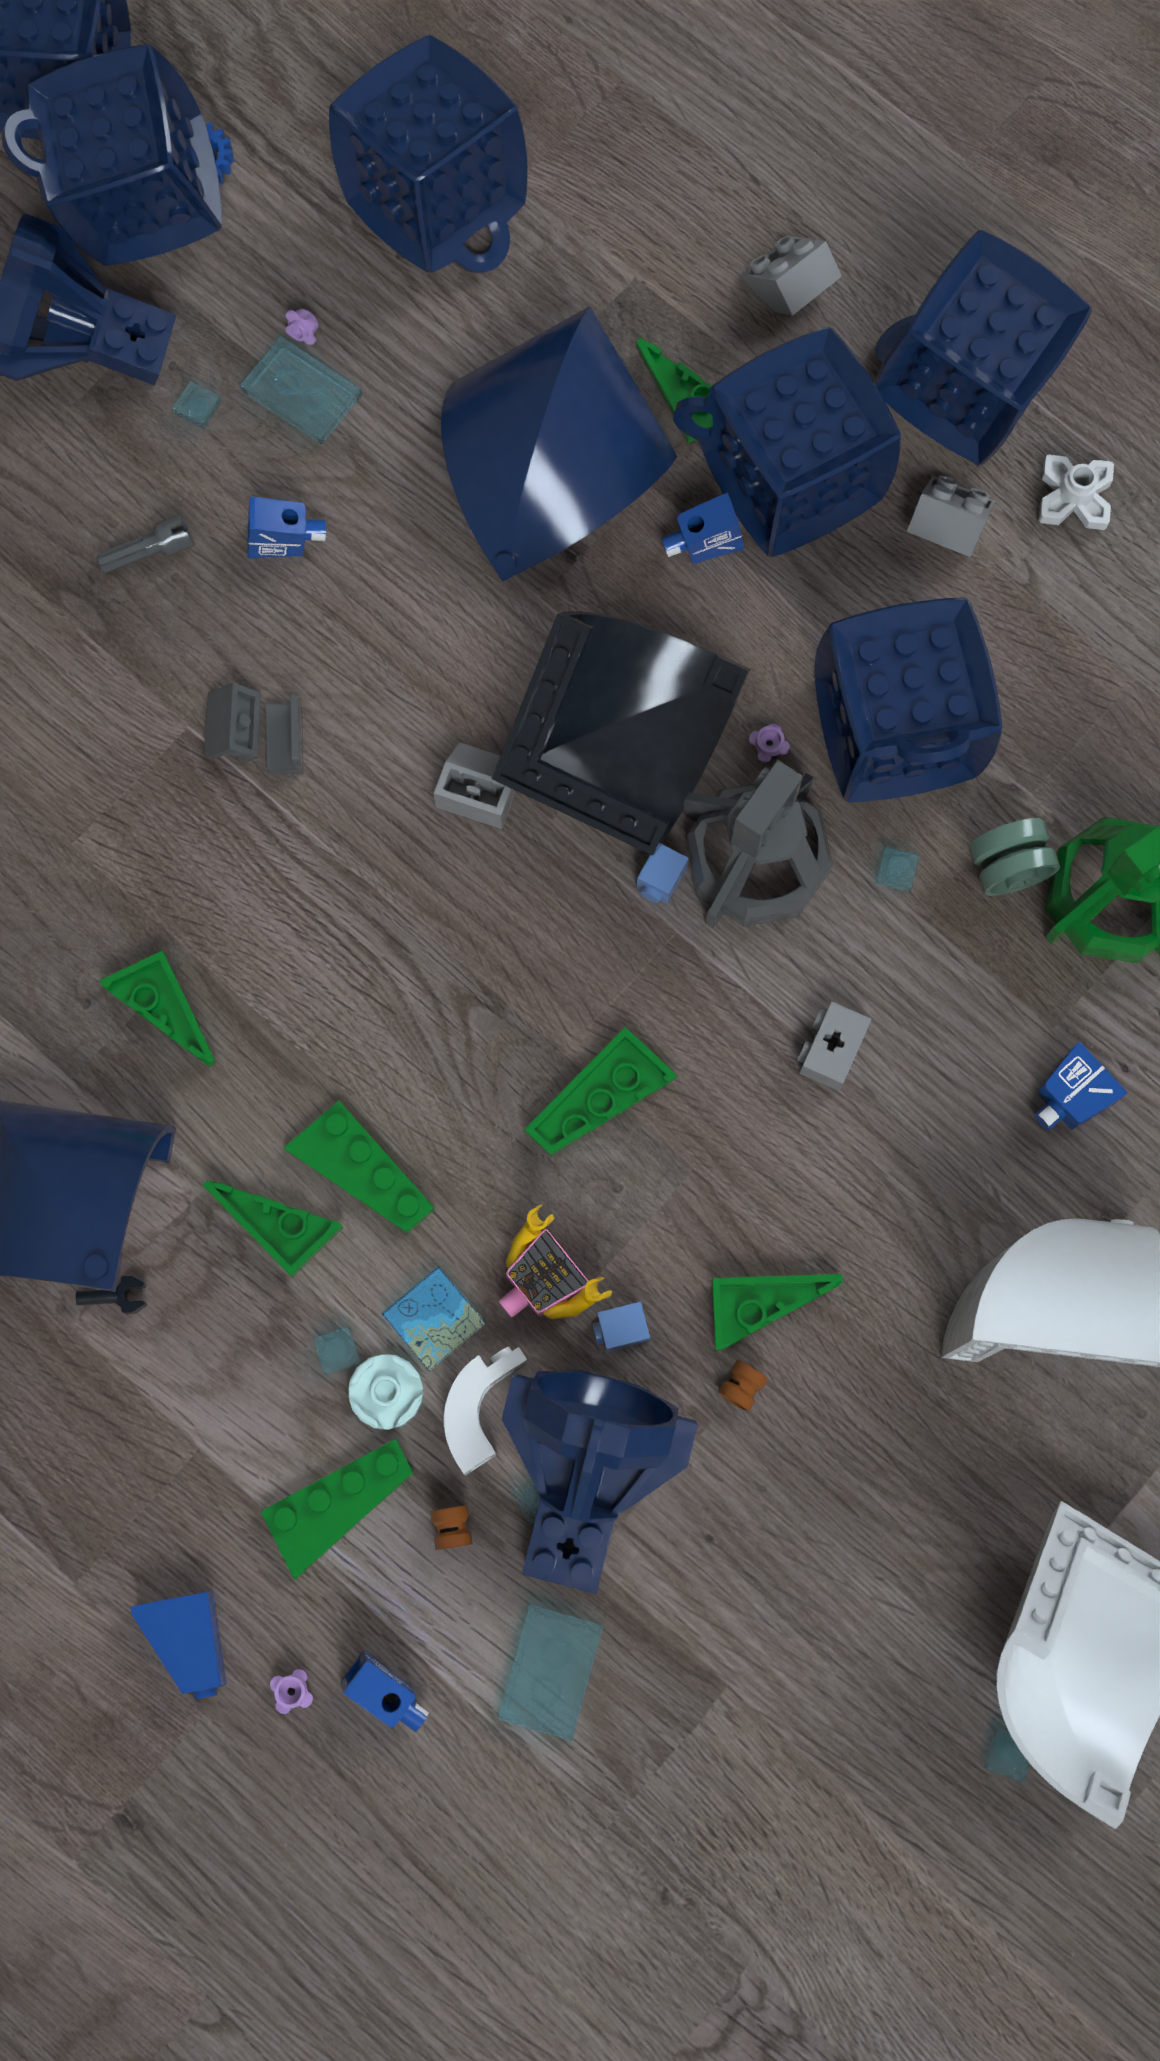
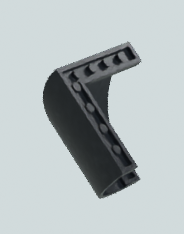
[492,611,751,855]

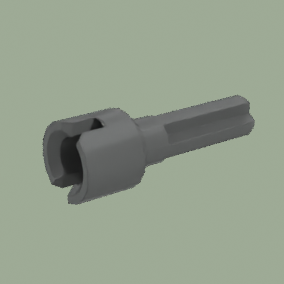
[97,514,195,573]

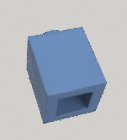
[636,845,689,904]
[592,1302,650,1353]

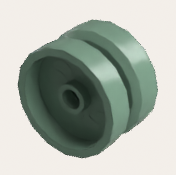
[969,818,1060,896]

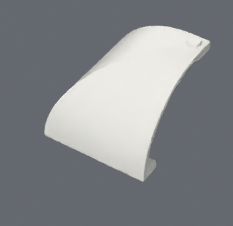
[941,1218,1160,1367]
[997,1501,1160,1829]

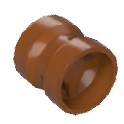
[717,1360,769,1412]
[430,1506,473,1550]

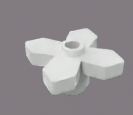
[1039,455,1114,530]

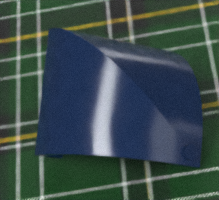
[441,306,678,582]
[0,1100,176,1292]

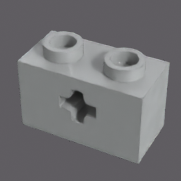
[797,1002,872,1091]

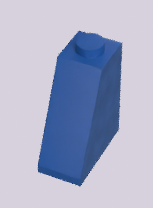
[130,1591,227,1699]

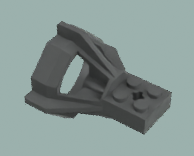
[683,760,833,928]

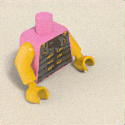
[498,1204,612,1319]

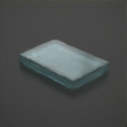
[240,336,362,445]
[498,1604,603,1741]

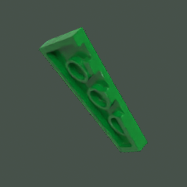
[524,1027,678,1157]
[283,1101,435,1234]
[260,1439,414,1580]

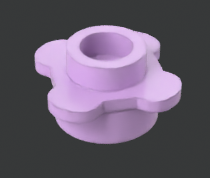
[285,309,318,345]
[749,723,790,763]
[270,1669,313,1714]

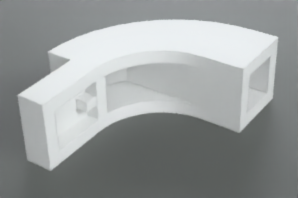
[444,1346,528,1475]

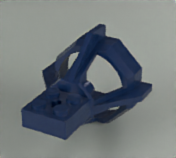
[0,214,177,385]
[502,1370,698,1594]

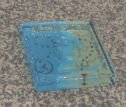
[381,1266,486,1372]

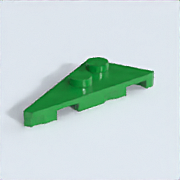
[636,338,713,443]
[99,950,217,1067]
[202,1180,343,1278]
[712,1274,843,1351]

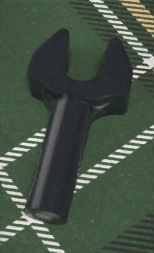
[76,1276,147,1315]

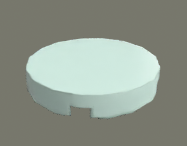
[349,1354,424,1430]

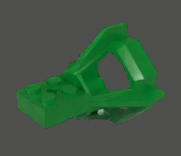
[1045,816,1160,964]

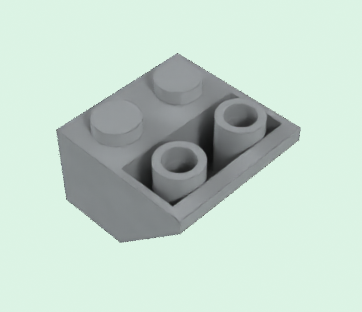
[741,235,842,316]
[907,475,995,557]
[434,742,517,829]

